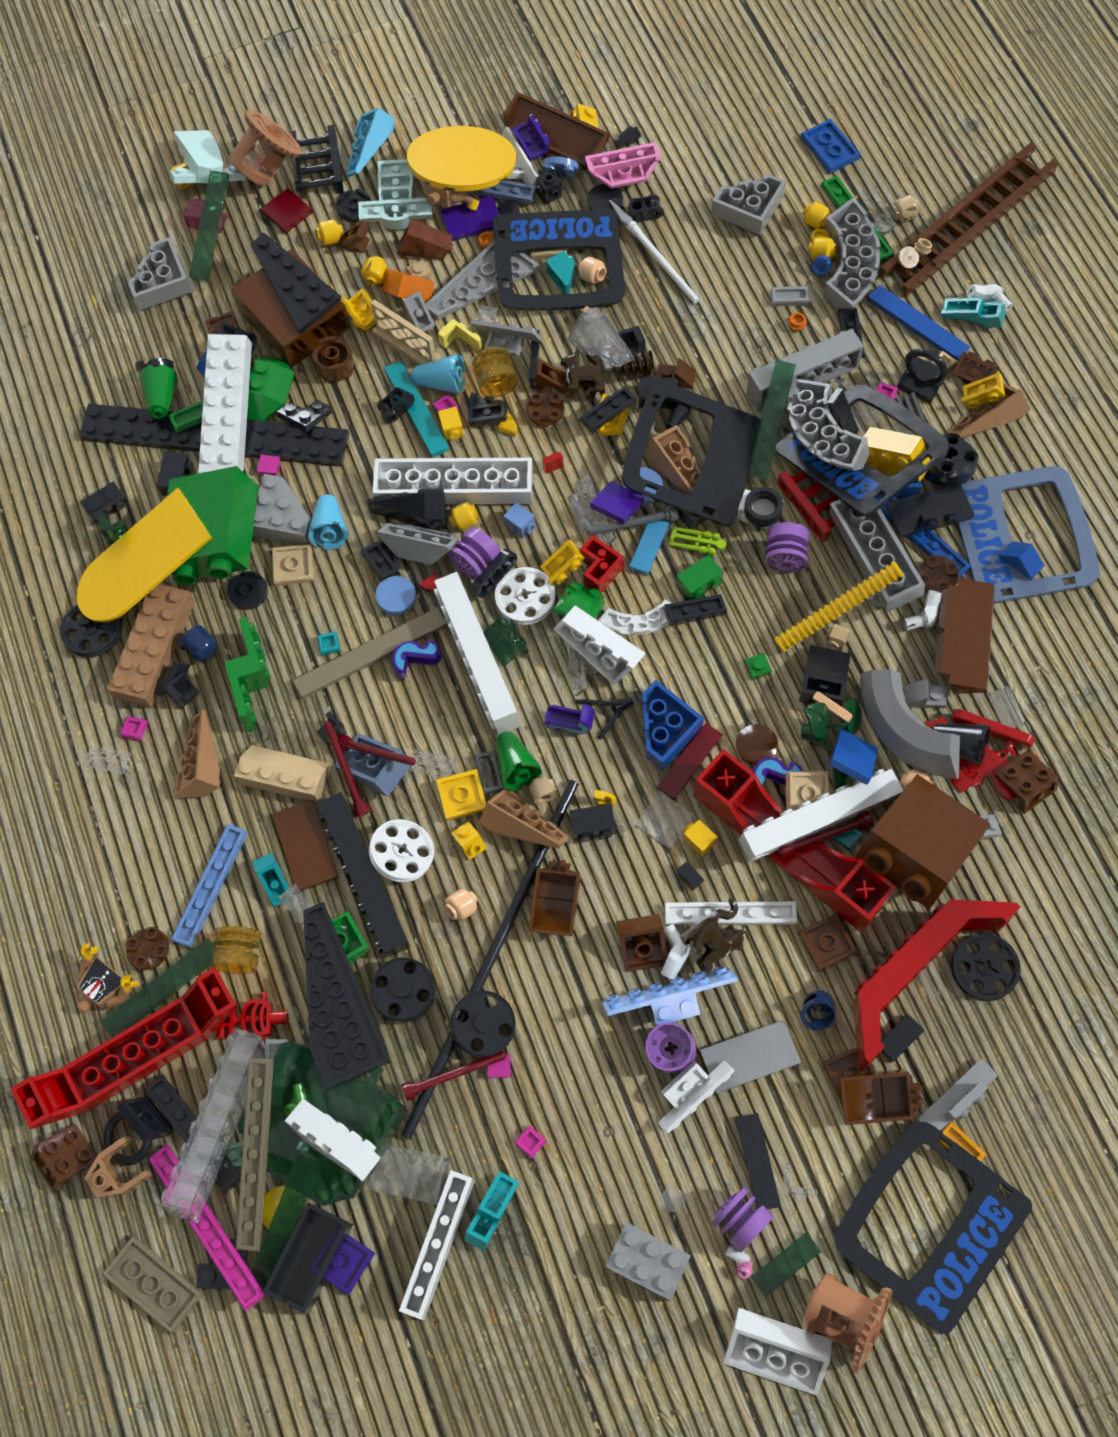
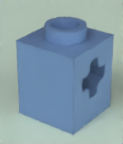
[503,502,535,538]

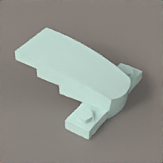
[170,130,246,184]
[358,159,432,230]

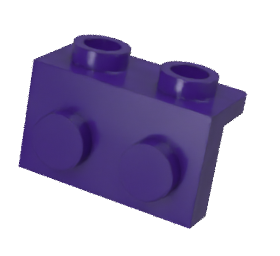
[512,114,550,162]

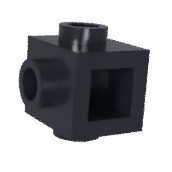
[536,170,563,204]

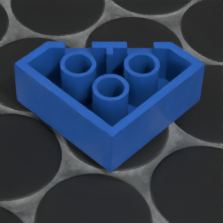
[642,680,704,771]

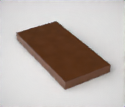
[273,800,338,893]

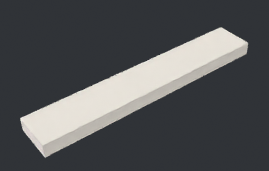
[665,901,797,926]

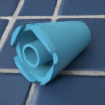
[411,355,466,394]
[308,495,348,550]

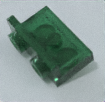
[95,511,129,543]
[483,618,529,665]

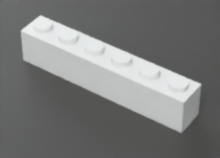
[399,1170,475,1320]

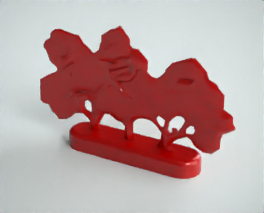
[925,709,1039,800]

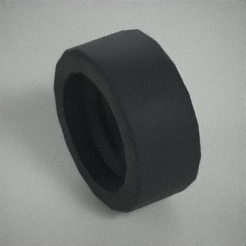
[744,487,783,527]

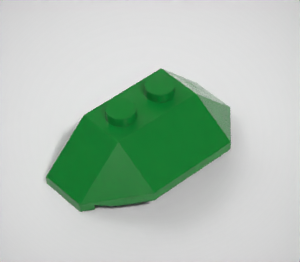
[247,355,295,421]

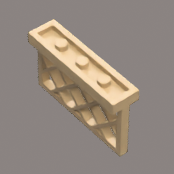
[371,299,441,365]

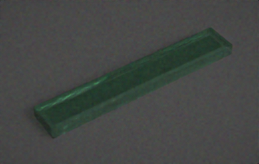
[189,170,230,281]
[748,359,796,480]
[100,937,223,1038]
[251,1151,322,1290]

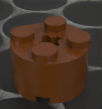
[313,336,354,383]

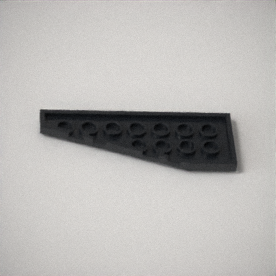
[303,902,391,1091]

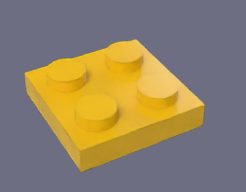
[436,769,486,821]

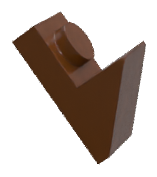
[337,220,370,253]
[535,358,568,394]
[656,358,696,389]

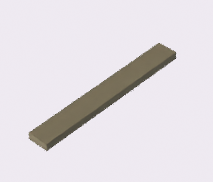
[293,607,448,699]
[236,1057,274,1251]

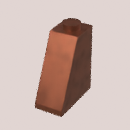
[397,219,453,260]

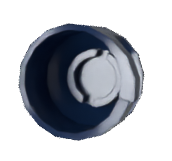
[177,625,217,662]
[800,990,836,1031]

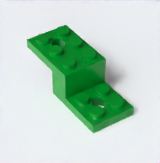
[224,617,271,732]

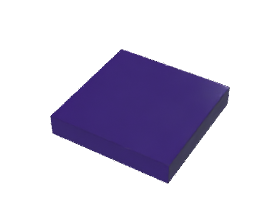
[590,481,645,525]
[310,1227,376,1295]

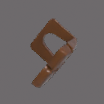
[205,311,238,334]

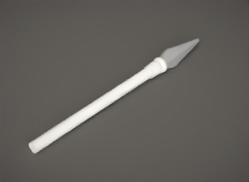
[609,200,699,304]

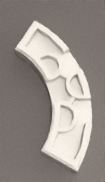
[598,600,670,636]

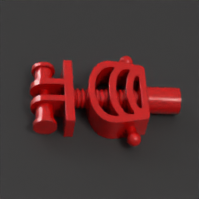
[215,992,289,1046]

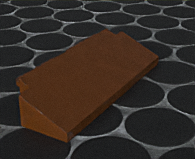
[503,92,610,171]
[935,578,995,694]

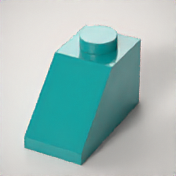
[546,251,576,294]
[253,853,293,907]

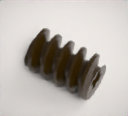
[613,350,654,379]

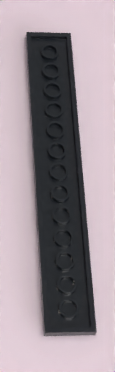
[79,403,349,467]

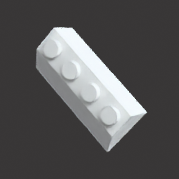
[723,1308,832,1396]

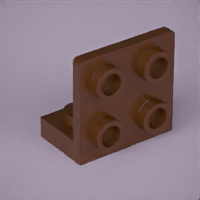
[996,750,1058,814]
[31,1124,97,1194]

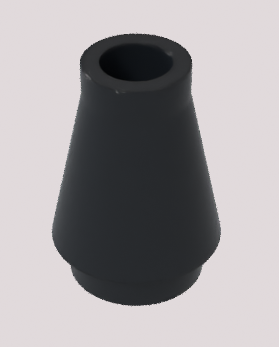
[614,124,641,149]
[666,403,691,429]

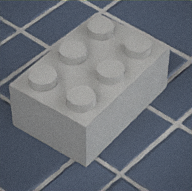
[606,1222,691,1302]

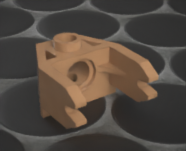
[85,1136,152,1198]

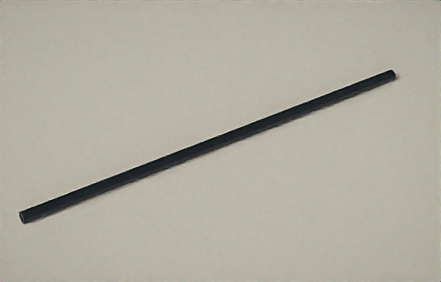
[401,780,579,1140]

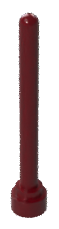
[324,721,371,818]
[337,734,416,766]
[779,811,874,855]
[401,1051,507,1102]

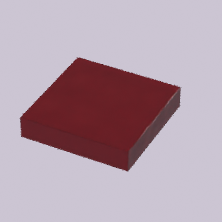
[261,188,313,234]

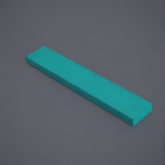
[384,360,450,458]

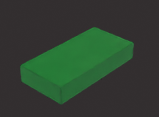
[168,400,203,433]

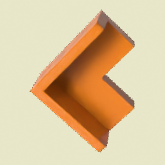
[382,268,435,303]

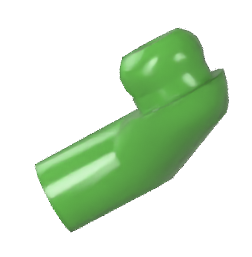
[284,1083,307,1116]

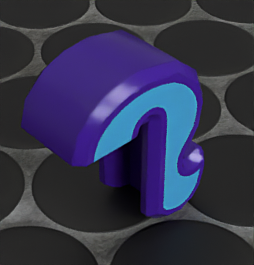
[392,640,442,681]
[544,704,595,735]
[752,757,803,786]

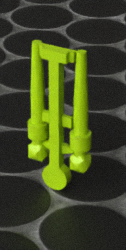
[669,527,726,556]

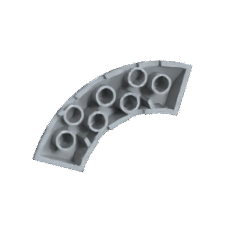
[823,198,880,309]
[788,378,870,471]
[860,670,960,779]

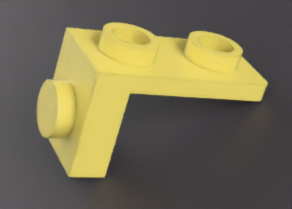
[438,319,482,352]

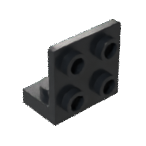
[80,481,127,523]

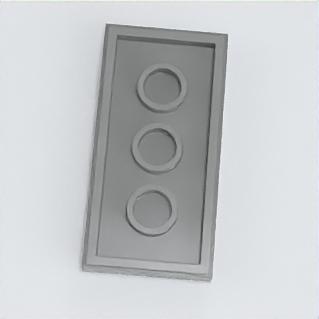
[700,1020,801,1094]

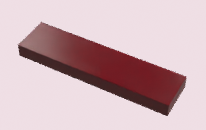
[657,723,723,800]

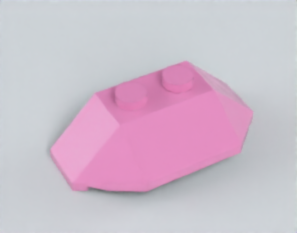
[585,142,660,188]

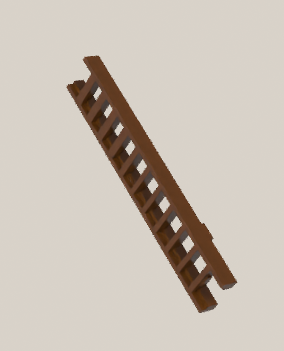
[879,142,1058,298]

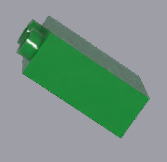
[167,466,258,585]

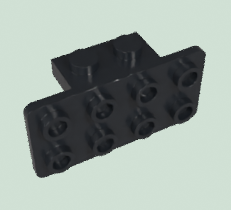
[887,485,974,537]

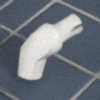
[966,284,1013,312]
[903,590,942,631]
[661,924,691,979]

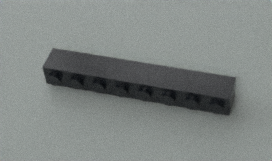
[317,792,411,958]

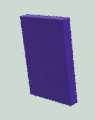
[440,196,499,242]

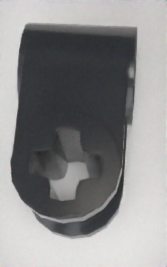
[628,194,664,223]
[377,387,415,423]

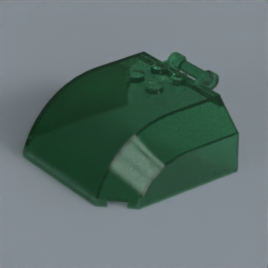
[237,1041,407,1206]

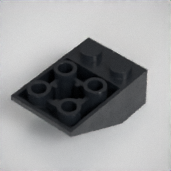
[799,645,851,706]

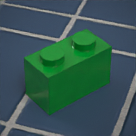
[676,555,724,600]

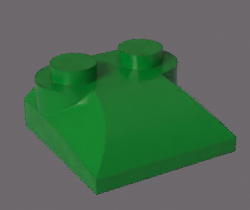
[553,582,605,619]
[332,911,370,964]

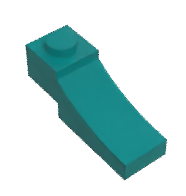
[941,297,1006,327]
[464,1171,519,1252]

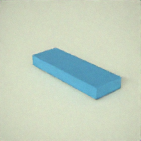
[629,520,669,575]

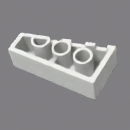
[553,606,645,685]

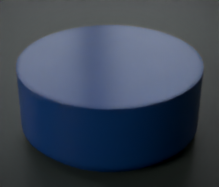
[812,255,832,276]

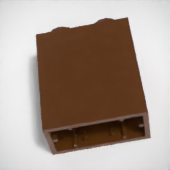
[231,249,351,368]
[855,774,991,910]

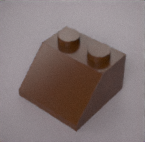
[616,914,667,972]

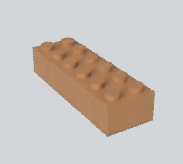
[107,584,195,708]

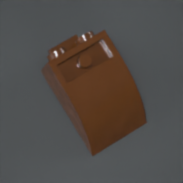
[528,859,581,937]
[840,1069,924,1125]

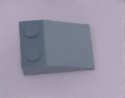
[334,733,410,797]

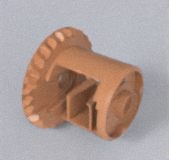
[229,110,302,185]
[802,1273,893,1374]

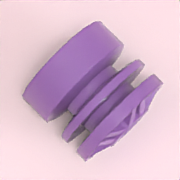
[765,522,809,573]
[447,526,501,580]
[646,1023,697,1073]
[711,1187,774,1253]

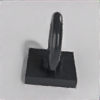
[897,349,949,404]
[103,1096,174,1166]

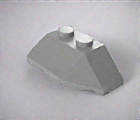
[378,523,458,565]

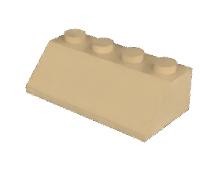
[234,745,331,803]

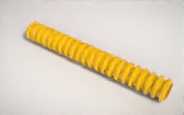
[775,561,903,652]

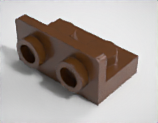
[952,351,998,383]

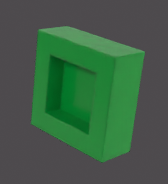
[745,653,772,680]

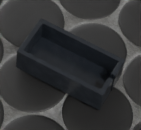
[263,1202,353,1315]

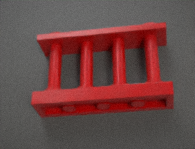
[777,471,839,543]

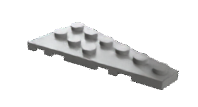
[426,236,540,320]

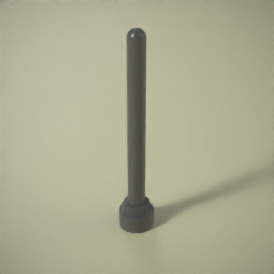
[586,506,679,535]

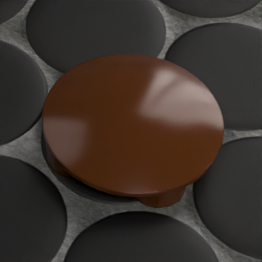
[526,392,565,427]
[918,556,959,593]
[736,724,778,764]
[126,927,169,970]

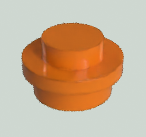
[788,312,807,331]

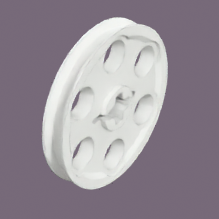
[495,567,556,625]
[369,819,434,882]

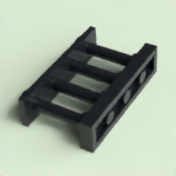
[292,125,344,199]

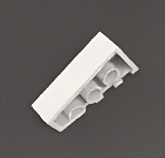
[285,1099,381,1181]

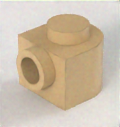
[825,624,851,651]
[528,777,557,804]

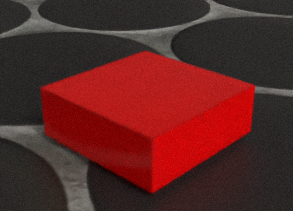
[543,451,564,474]

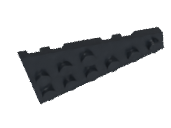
[250,233,342,335]

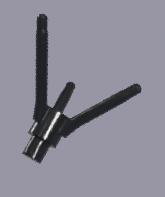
[576,698,634,740]

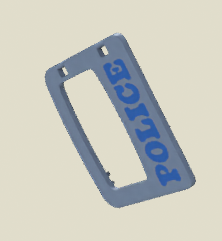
[957,466,1100,604]

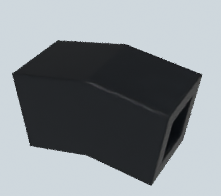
[677,861,705,891]

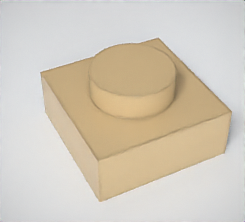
[406,259,432,279]

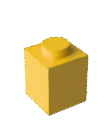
[438,407,464,441]
[683,820,718,858]

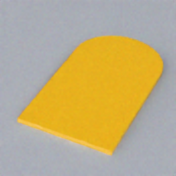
[77,488,212,622]

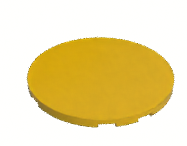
[407,126,516,192]

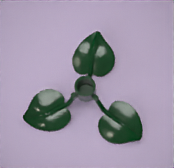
[801,698,862,790]

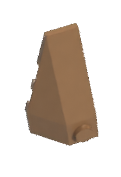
[948,383,1031,438]

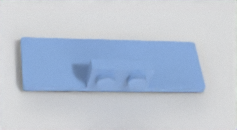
[602,966,738,1026]

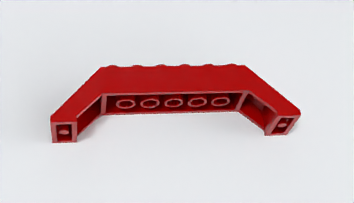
[853,899,1021,1072]
[10,967,237,1129]

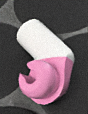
[725,1244,753,1279]

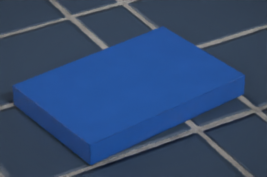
[800,119,861,174]
[829,729,879,785]

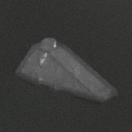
[568,307,634,367]

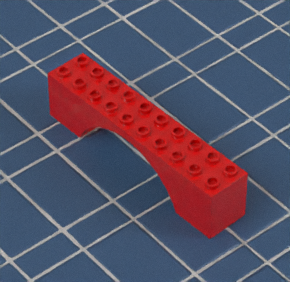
[693,749,897,933]

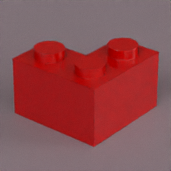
[580,535,624,593]

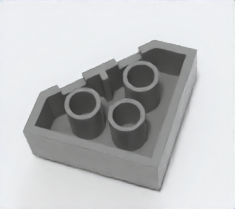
[711,174,786,235]
[128,237,192,311]
[252,474,311,545]

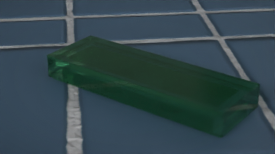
[751,1232,822,1297]

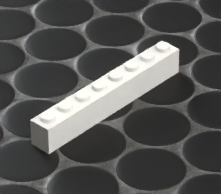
[738,769,904,862]

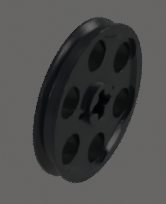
[60,604,122,657]
[951,934,1021,1001]

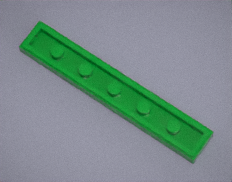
[821,176,894,264]

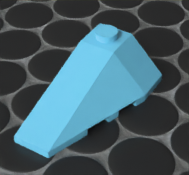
[347,108,395,177]

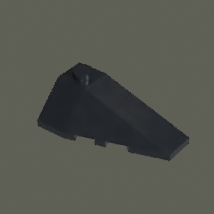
[367,489,448,531]

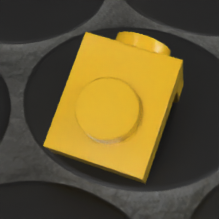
[451,821,486,860]

